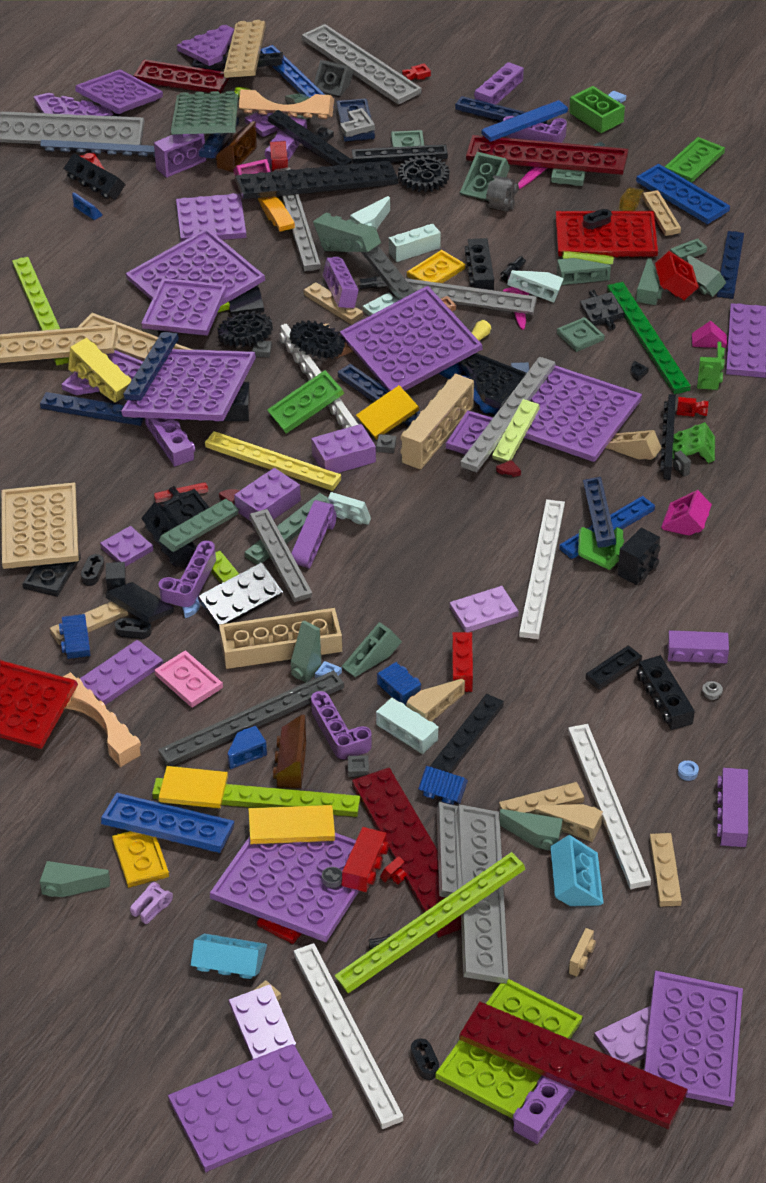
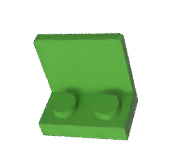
[673,422,715,463]

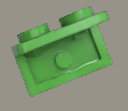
[697,342,725,390]
[578,527,624,570]

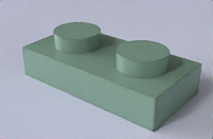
[551,169,585,186]
[670,238,707,261]

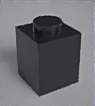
[106,562,126,591]

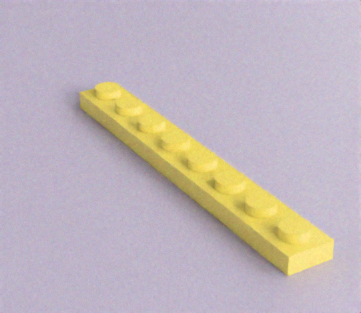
[205,431,341,491]

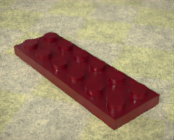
[133,59,230,94]

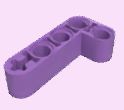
[503,116,567,143]
[291,500,337,568]
[159,541,216,607]
[311,691,372,760]

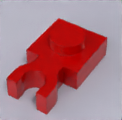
[402,63,431,81]
[677,397,709,416]

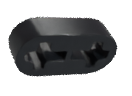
[583,209,612,229]
[81,554,105,586]
[115,618,152,639]
[411,1038,439,1080]

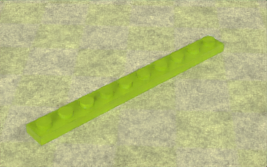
[12,257,69,366]
[152,778,360,817]
[334,852,525,993]

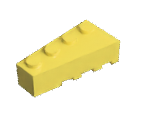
[68,338,132,403]

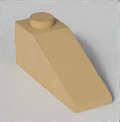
[606,430,662,460]
[407,679,465,722]
[535,804,603,842]

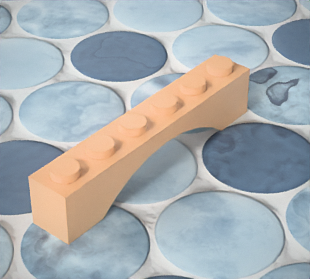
[239,89,334,119]
[63,672,141,767]

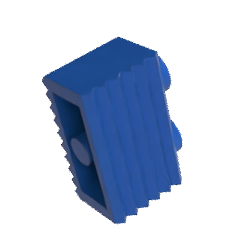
[59,614,91,659]
[377,662,421,705]
[418,766,468,805]

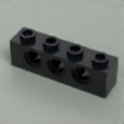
[63,153,126,200]
[465,238,494,291]
[141,502,197,569]
[636,655,695,730]

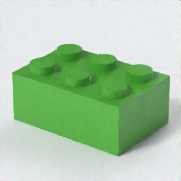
[569,86,625,133]

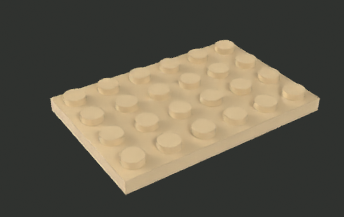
[2,483,79,569]

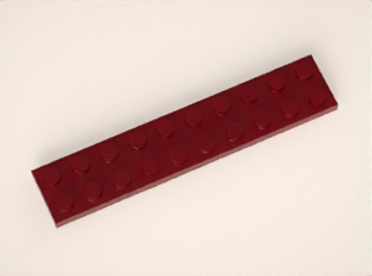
[466,135,628,175]
[352,767,461,938]
[459,1001,688,1130]

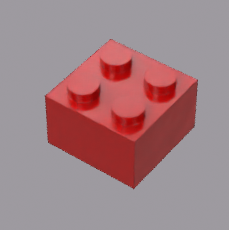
[655,251,699,300]

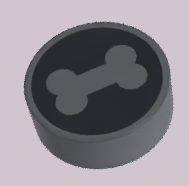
[322,867,342,888]

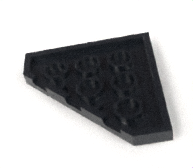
[458,353,527,409]

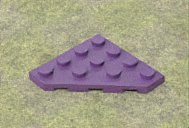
[177,25,234,66]
[34,93,113,116]
[61,350,143,395]

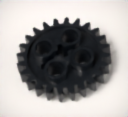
[398,155,450,192]
[217,311,273,347]
[289,320,345,360]

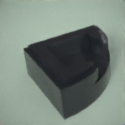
[631,361,649,381]

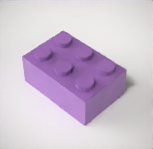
[154,134,206,178]
[311,424,376,473]
[234,468,301,521]

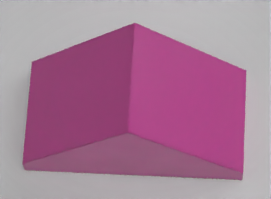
[692,321,727,348]

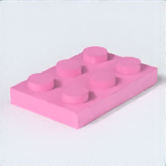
[155,650,223,708]

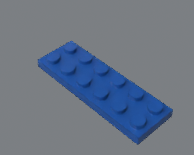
[636,164,730,224]
[101,793,234,853]

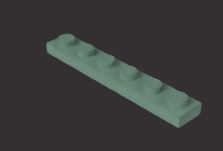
[244,493,330,565]
[159,499,240,552]

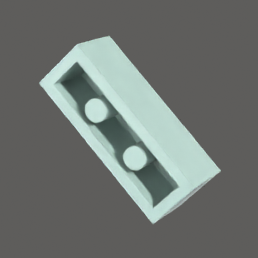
[389,224,441,262]
[376,698,438,754]

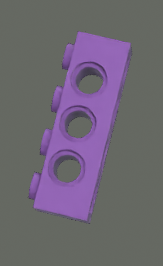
[474,62,524,104]
[323,257,359,308]
[145,418,195,467]
[512,1075,576,1144]

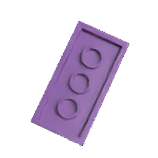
[80,640,163,705]

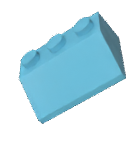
[551,835,603,906]
[191,933,267,979]

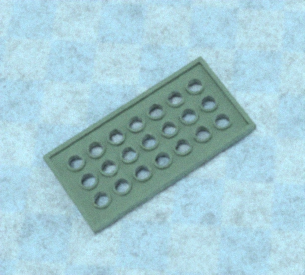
[171,91,238,134]

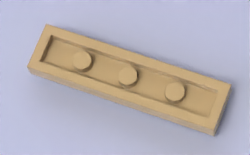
[643,190,681,236]
[304,282,363,325]
[50,602,128,645]
[499,782,584,814]
[650,833,682,907]

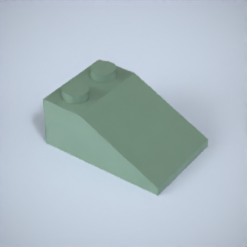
[460,152,510,201]

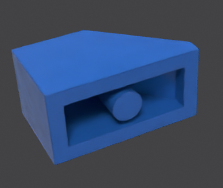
[227,726,267,769]

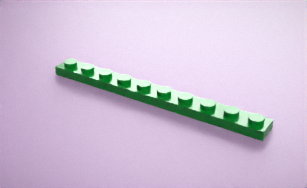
[607,282,691,394]

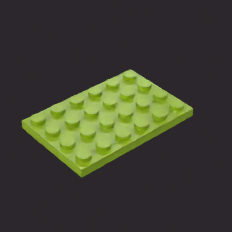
[436,979,583,1118]

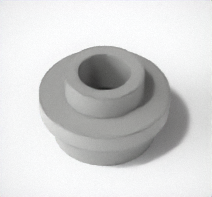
[702,681,723,700]

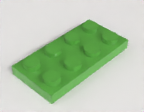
[665,137,725,183]
[267,370,344,434]

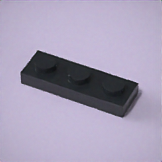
[586,645,642,690]

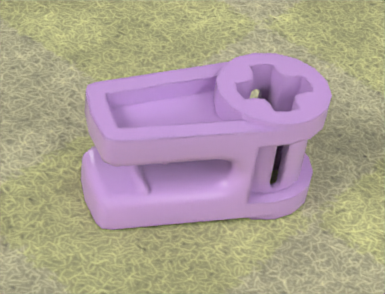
[130,882,173,924]

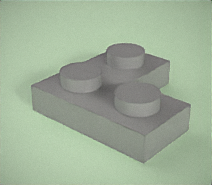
[340,108,375,137]

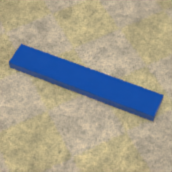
[481,100,568,142]
[559,496,655,559]

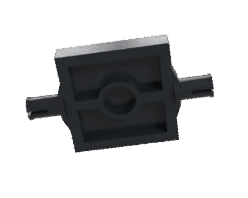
[580,290,624,330]
[163,486,210,524]

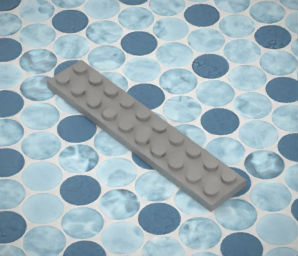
[302,24,422,104]
[0,112,145,145]
[457,804,509,983]

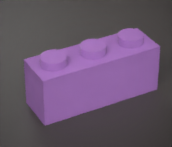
[667,630,729,663]

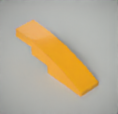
[258,196,295,232]

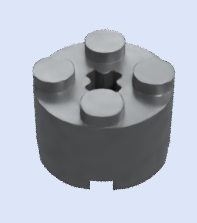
[486,175,519,211]

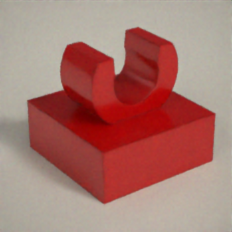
[379,856,407,885]

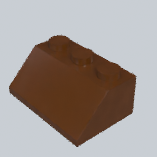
[216,121,257,173]
[273,715,307,788]

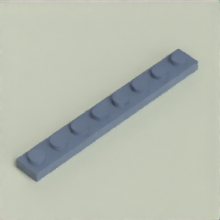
[40,140,155,157]

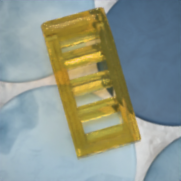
[619,187,644,211]

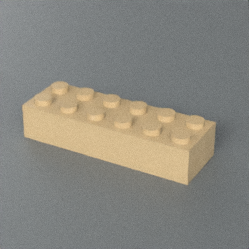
[401,374,474,470]
[219,608,342,669]

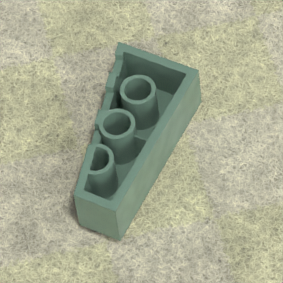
[313,213,381,252]

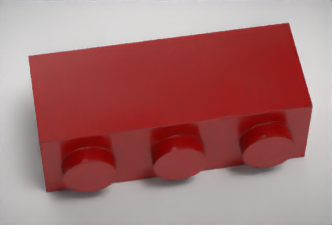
[452,632,473,692]
[342,827,389,892]

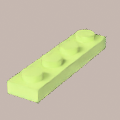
[492,399,540,463]

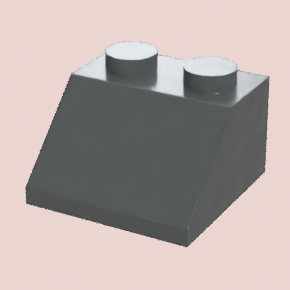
[314,60,354,97]

